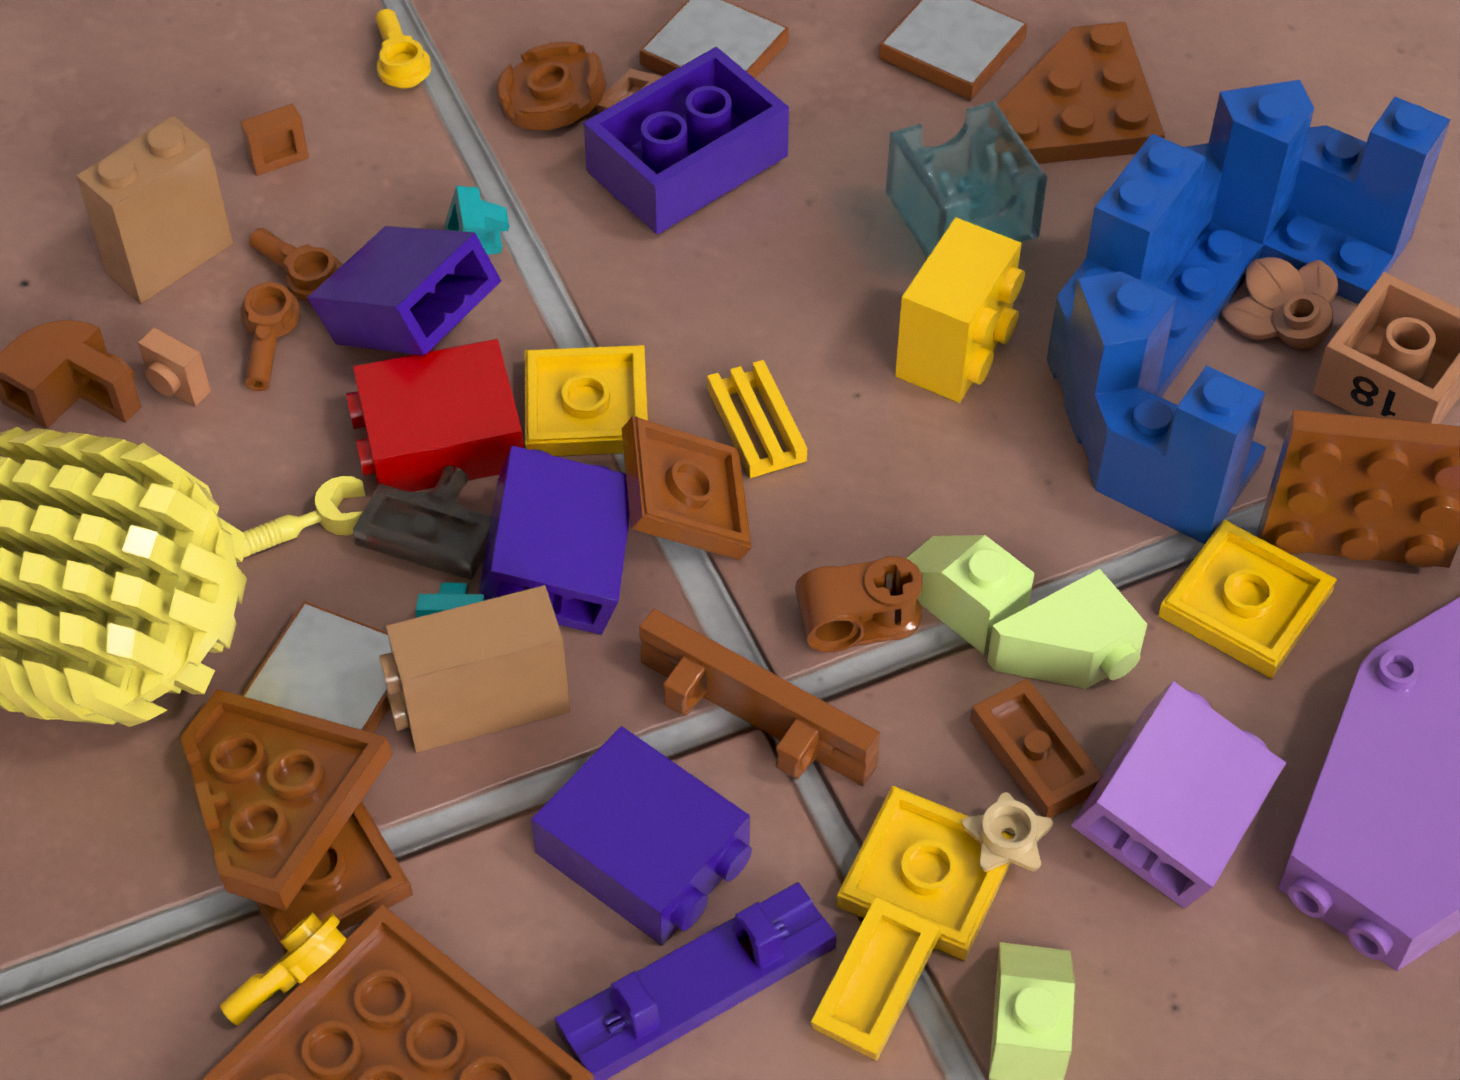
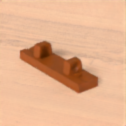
[639,608,880,786]

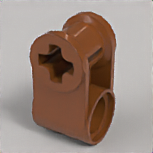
[795,556,922,653]

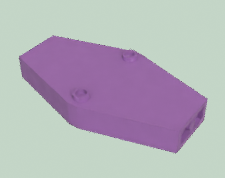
[1278,597,1460,971]

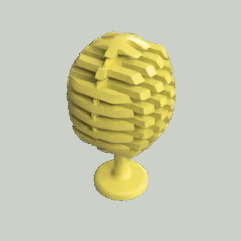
[0,427,247,727]

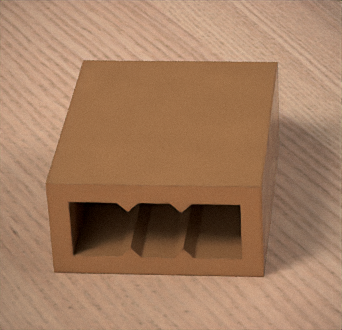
[76,115,233,304]
[379,585,570,753]

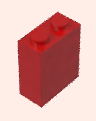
[346,339,524,498]

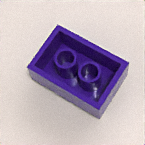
[583,46,789,235]

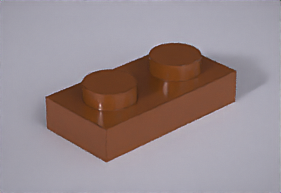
[970,678,1102,818]

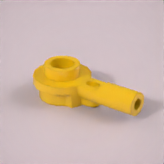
[375,9,432,89]
[220,912,347,1026]

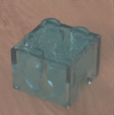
[886,101,1048,258]

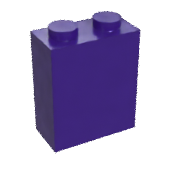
[307,226,502,356]
[478,445,630,635]
[531,726,752,946]

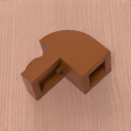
[0,320,141,429]

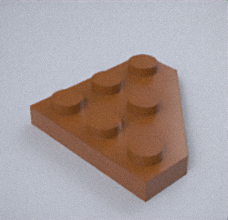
[987,22,1165,168]
[180,689,393,911]

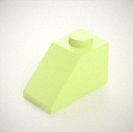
[889,535,1034,655]
[987,569,1147,689]
[989,942,1075,1080]

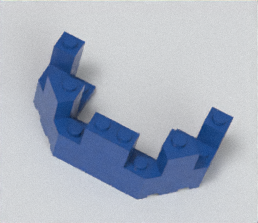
[1047,80,1451,544]

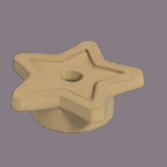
[963,792,1053,872]

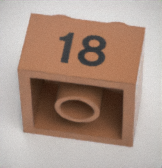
[1312,272,1460,424]

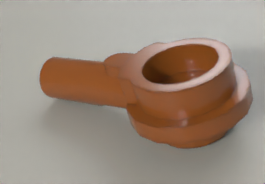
[249,228,342,301]
[240,282,300,391]

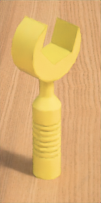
[243,476,367,558]

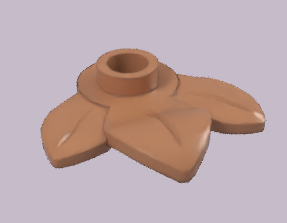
[1221,257,1338,349]

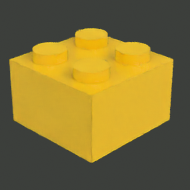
[895,217,1025,403]

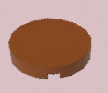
[496,42,607,130]

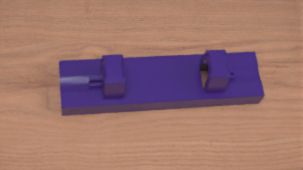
[554,882,837,1080]

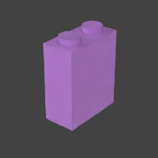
[1071,681,1286,908]

